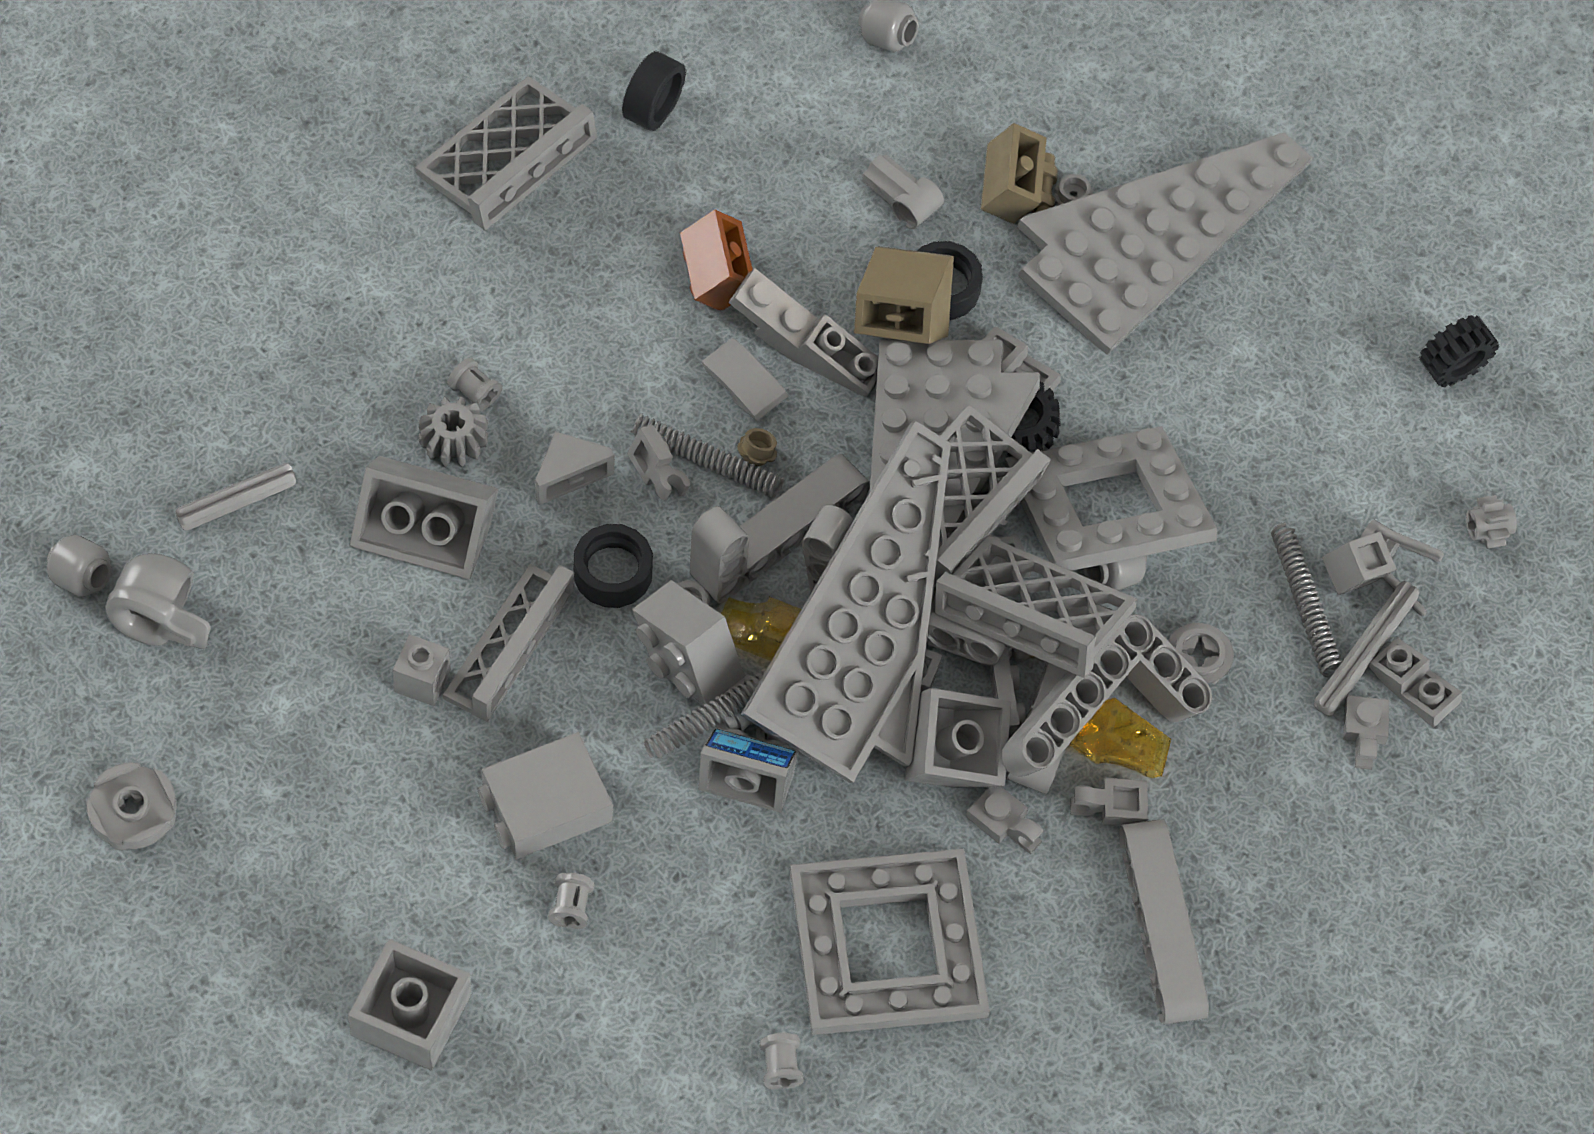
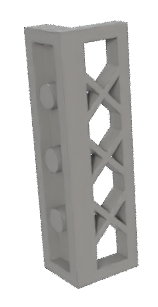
[443,564,574,722]

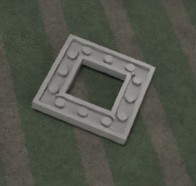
[1005,426,1217,571]
[790,849,990,1035]

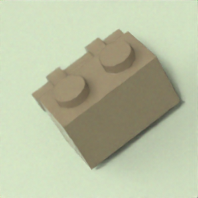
[981,123,1058,224]

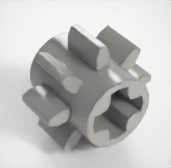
[1466,495,1517,549]

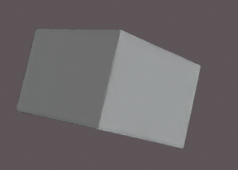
[535,431,615,505]

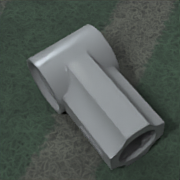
[862,155,944,230]

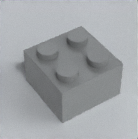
[632,580,745,705]
[348,939,472,1071]

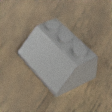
[349,456,499,579]

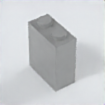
[477,732,613,859]

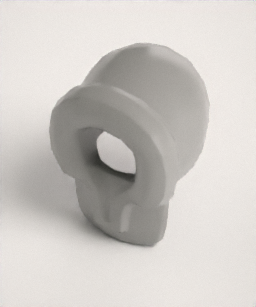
[105,553,211,649]

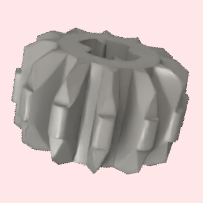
[419,395,488,467]

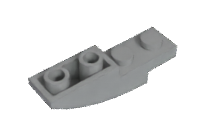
[728,268,878,397]

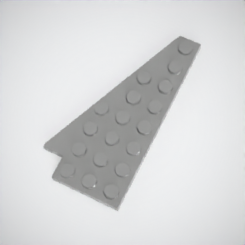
[1017,132,1313,355]
[870,340,1040,549]
[740,421,951,783]

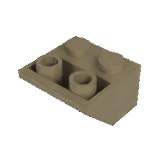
[854,246,954,344]

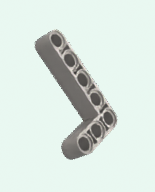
[690,454,870,604]
[802,505,1007,665]
[1002,614,1212,777]

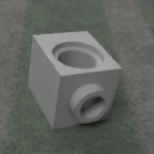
[1322,531,1397,595]
[392,634,451,706]

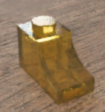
[721,596,802,661]
[1069,698,1171,778]

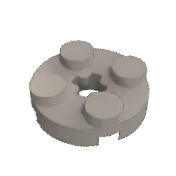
[86,762,177,851]

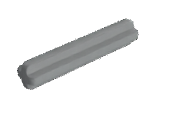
[176,463,296,531]

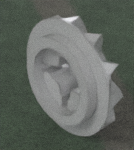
[1168,623,1234,685]

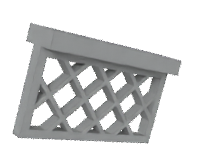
[415,76,597,231]
[934,405,1051,584]
[935,536,1137,678]

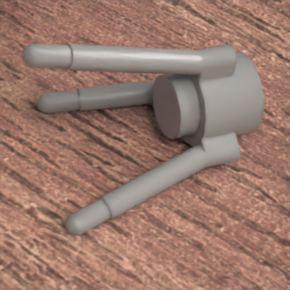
[1360,519,1444,616]

